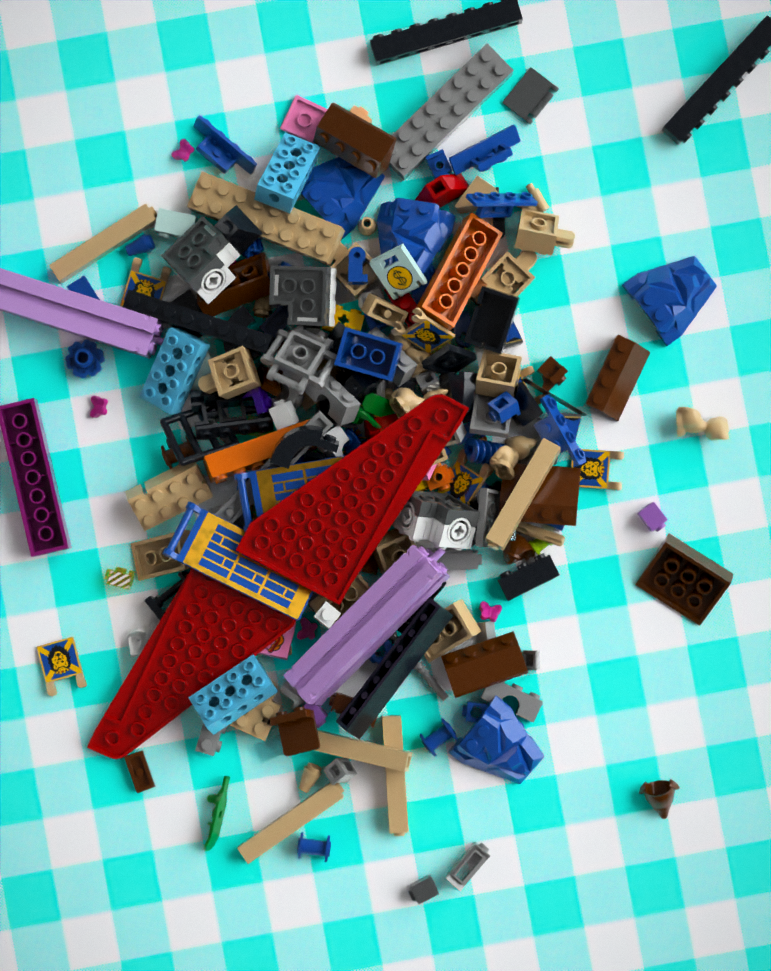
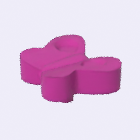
[171,139,194,162]
[90,395,108,418]
[479,601,502,622]
[297,617,318,640]

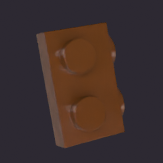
[270,706,320,756]

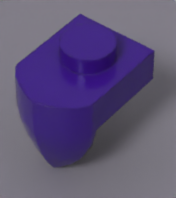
[242,386,272,414]

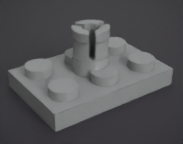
[469,394,515,439]
[474,488,501,548]

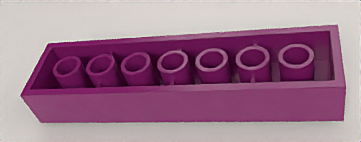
[0,398,72,557]

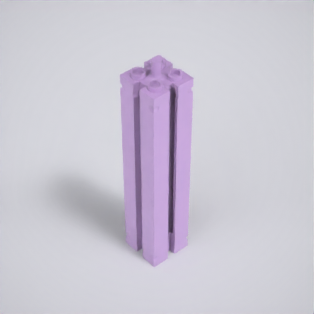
[0,268,164,359]
[283,545,450,706]

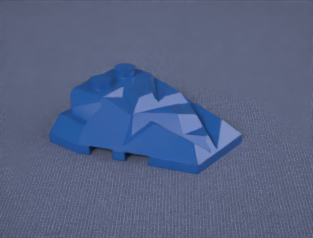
[300,157,385,239]
[377,197,456,275]
[622,256,717,347]
[448,695,544,784]

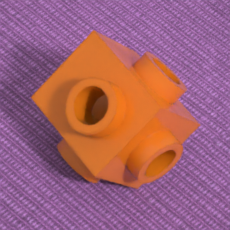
[426,462,455,491]

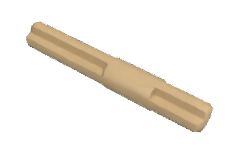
[515,522,565,547]

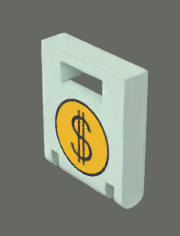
[369,244,427,300]

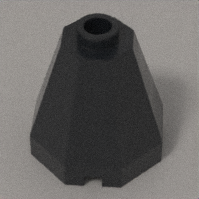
[439,372,478,418]

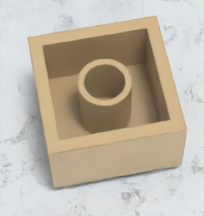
[476,350,522,397]

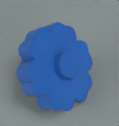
[65,339,105,379]

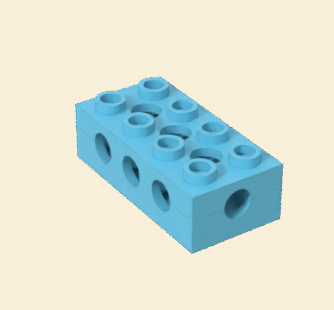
[254,132,321,214]
[139,328,210,414]
[188,654,278,735]

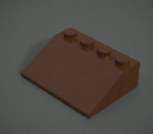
[499,463,581,526]
[635,533,734,626]

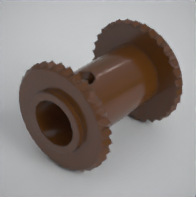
[161,435,195,469]

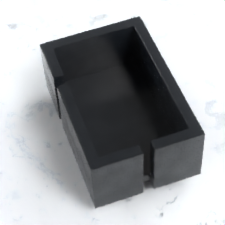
[464,286,521,354]

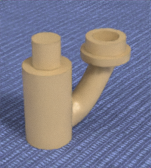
[517,183,550,212]

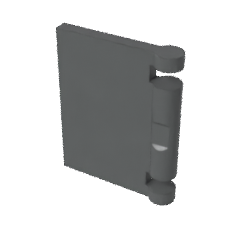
[502,67,559,125]

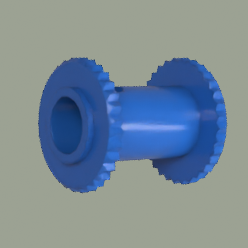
[420,718,458,757]
[297,832,331,862]

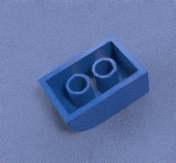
[334,327,403,381]

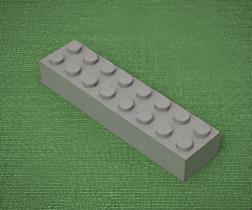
[389,43,514,180]

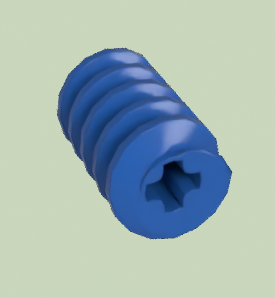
[464,438,505,466]

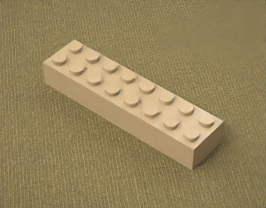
[187,171,345,266]

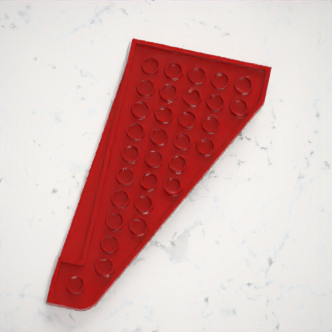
[236,394,469,605]
[87,568,296,759]

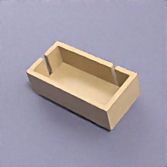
[125,462,213,531]

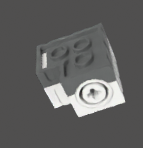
[161,216,240,304]
[269,265,337,327]
[392,490,480,551]

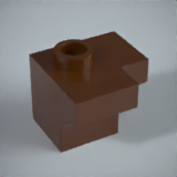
[537,356,568,391]

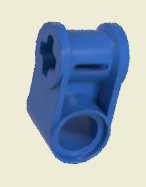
[452,310,471,349]

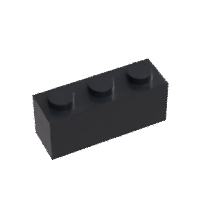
[497,553,560,601]

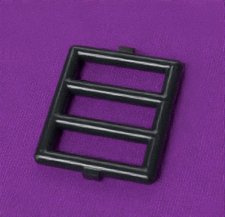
[160,405,240,466]

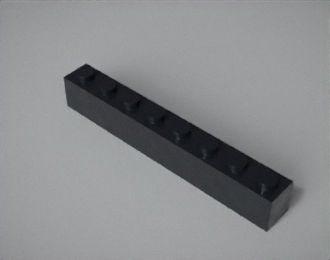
[370,0,523,66]
[662,15,771,145]
[123,289,275,355]
[336,597,454,739]

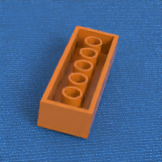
[416,212,503,330]
[203,419,317,485]

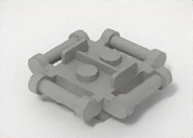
[260,325,337,395]

